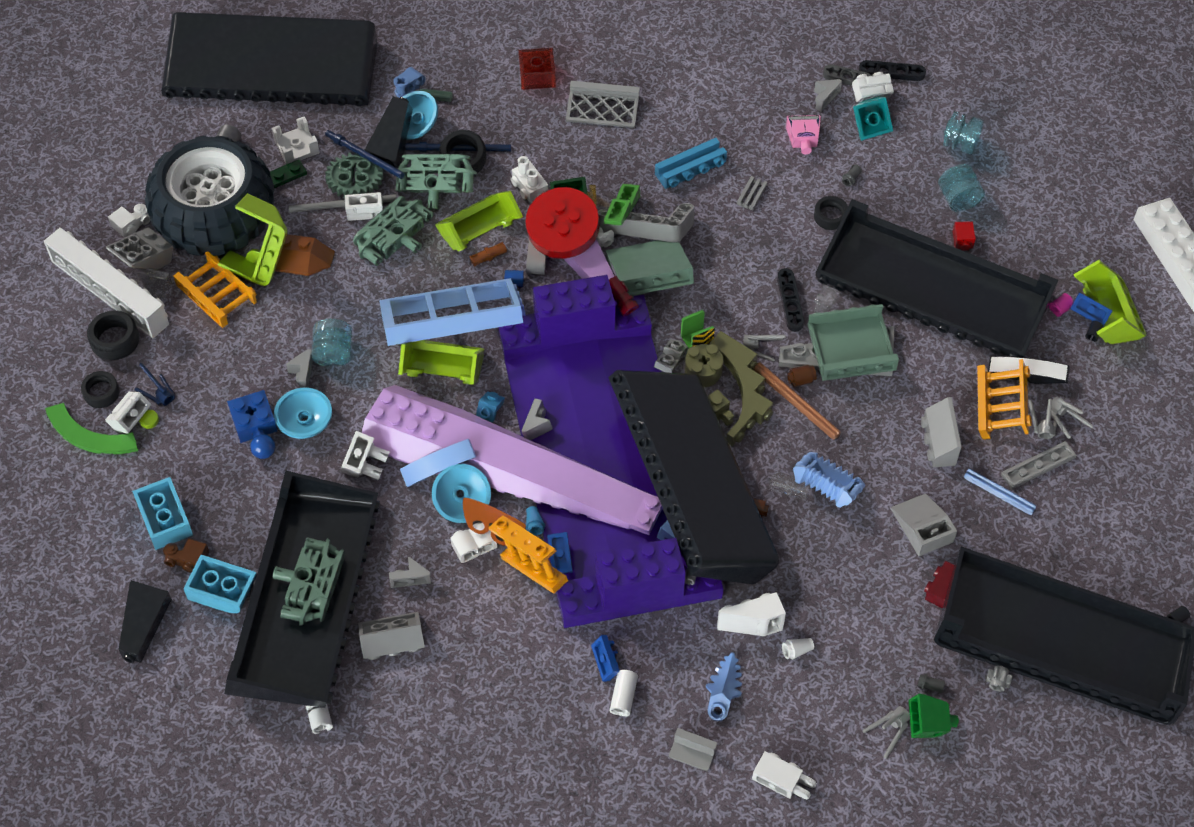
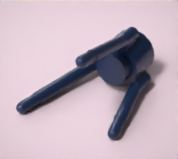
[134,363,175,406]

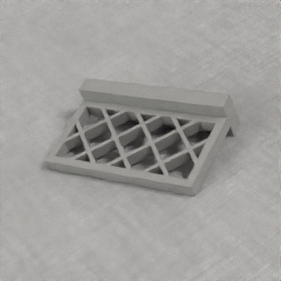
[566,81,640,128]

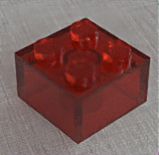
[518,48,556,90]

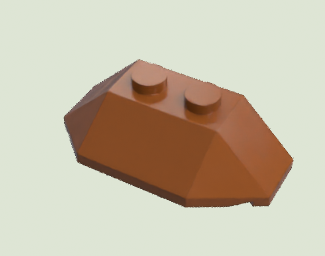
[275,234,335,276]

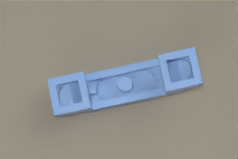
[400,439,476,487]

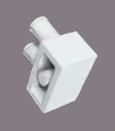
[511,156,548,204]
[340,431,390,480]

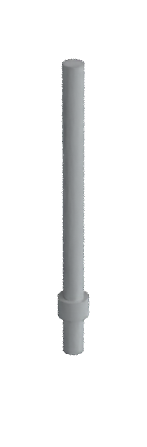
[289,194,397,213]

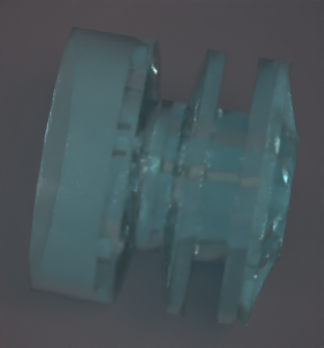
[943,111,984,155]
[938,164,985,212]
[311,319,352,366]

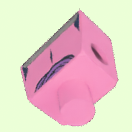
[786,115,820,155]

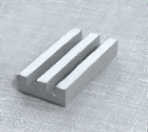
[737,176,767,211]

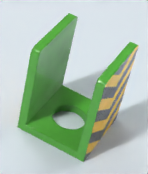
[681,310,715,349]

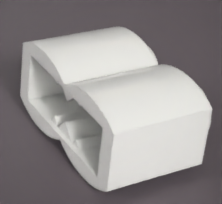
[451,522,497,563]

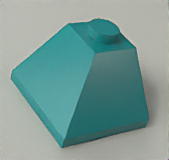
[853,96,893,141]

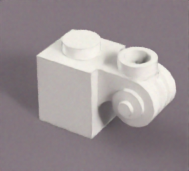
[108,204,150,238]

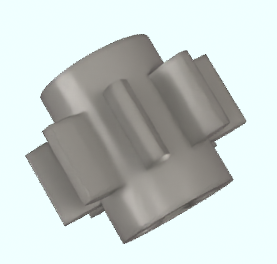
[986,666,1013,692]

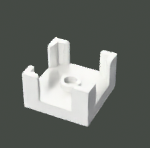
[272,116,319,164]

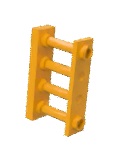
[173,252,257,328]
[977,359,1032,439]
[488,515,568,594]

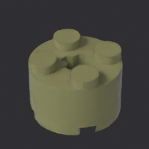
[685,344,723,387]

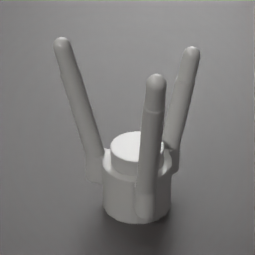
[743,334,786,362]
[1051,396,1094,439]
[1029,399,1060,439]
[863,706,910,758]

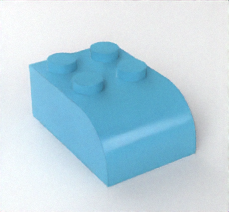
[132,477,193,550]
[184,555,257,613]

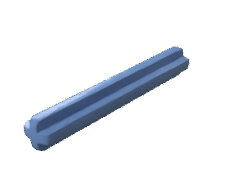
[964,469,1036,515]

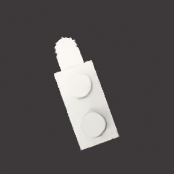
[752,751,817,799]

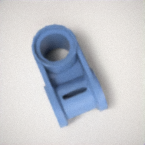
[393,67,426,98]

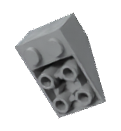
[106,227,173,270]
[890,493,957,556]

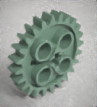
[325,152,384,198]

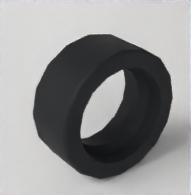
[814,196,848,230]
[81,371,120,408]

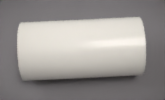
[610,670,638,717]
[306,704,333,734]

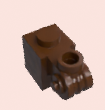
[163,538,209,573]

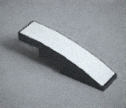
[988,357,1070,384]

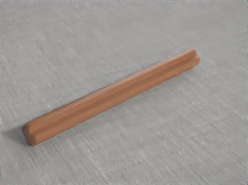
[754,362,840,440]

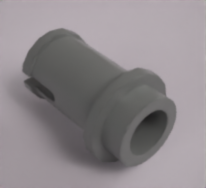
[842,164,862,186]
[917,673,945,693]

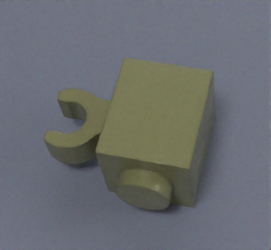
[708,389,734,426]

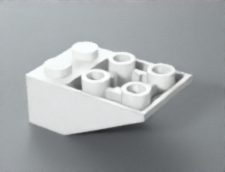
[717,592,786,636]

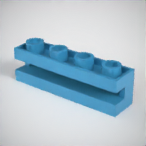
[655,138,727,189]

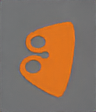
[463,498,526,545]

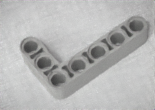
[598,203,694,242]

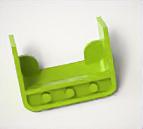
[435,191,523,252]
[218,193,288,286]
[1073,260,1146,344]
[398,340,485,385]

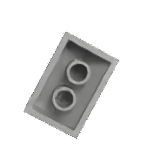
[921,397,961,467]
[358,612,425,660]

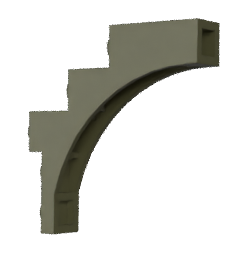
[709,331,773,446]

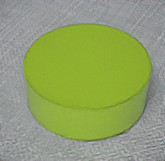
[139,409,159,429]

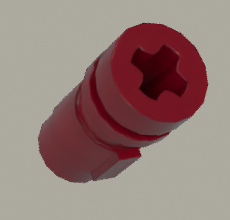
[609,276,639,316]

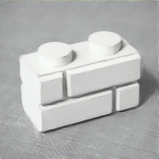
[852,72,894,102]
[345,192,383,221]
[105,392,151,433]

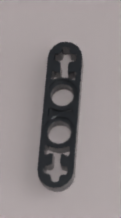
[859,60,926,81]
[777,268,804,332]

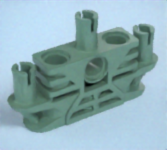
[395,154,477,210]
[353,196,434,266]
[273,537,345,625]

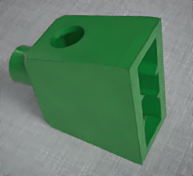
[909,693,959,738]

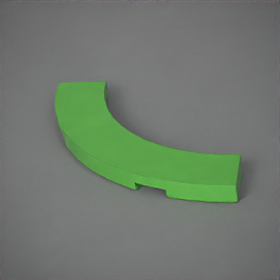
[45,403,138,454]

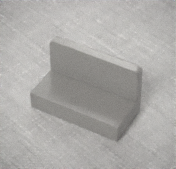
[669,728,717,771]

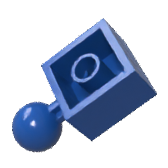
[227,390,277,459]

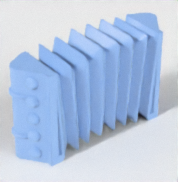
[793,452,865,508]

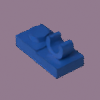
[1070,293,1112,327]
[547,532,573,574]
[591,635,620,682]

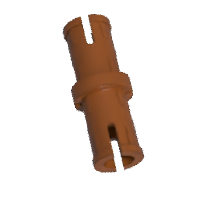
[469,242,507,267]

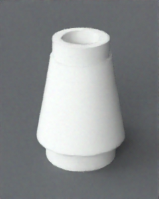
[782,638,814,660]

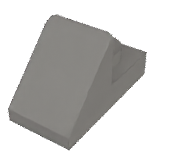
[814,79,842,112]
[286,349,313,388]
[522,399,553,440]
[389,557,431,588]

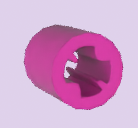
[1049,293,1074,317]

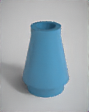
[526,506,545,536]

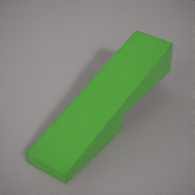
[604,184,641,225]

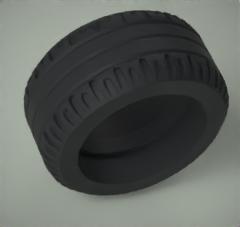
[439,129,486,174]
[87,310,139,361]

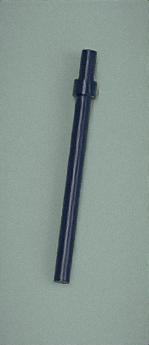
[325,130,405,179]
[405,142,511,152]

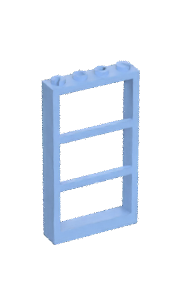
[379,278,525,346]

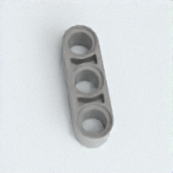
[526,239,547,275]

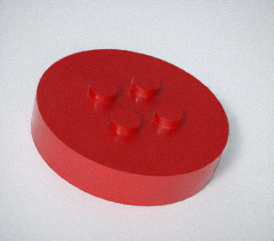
[525,187,600,259]

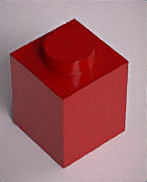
[952,222,976,251]

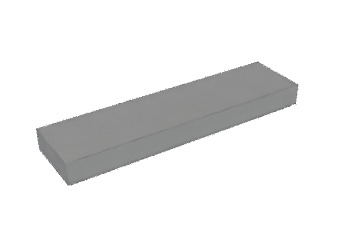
[1001,441,1077,490]

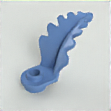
[706,652,742,721]

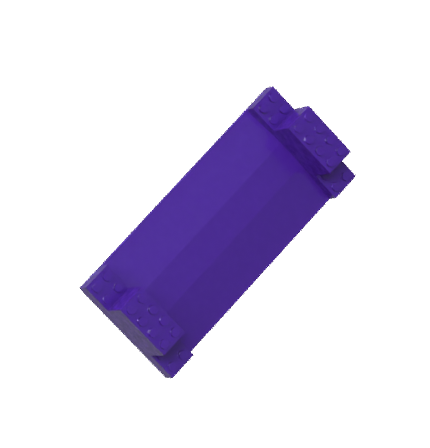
[498,275,723,628]

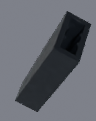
[364,96,413,168]
[118,580,172,663]

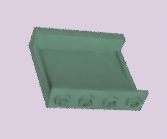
[606,240,694,296]
[808,304,899,381]

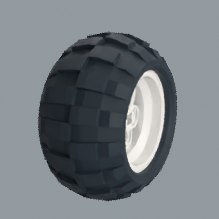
[145,135,274,256]

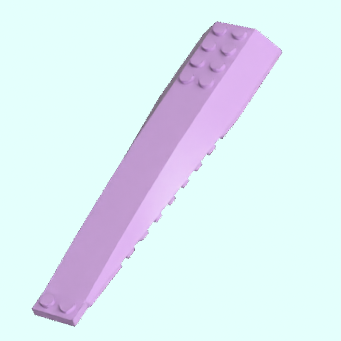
[362,385,663,535]

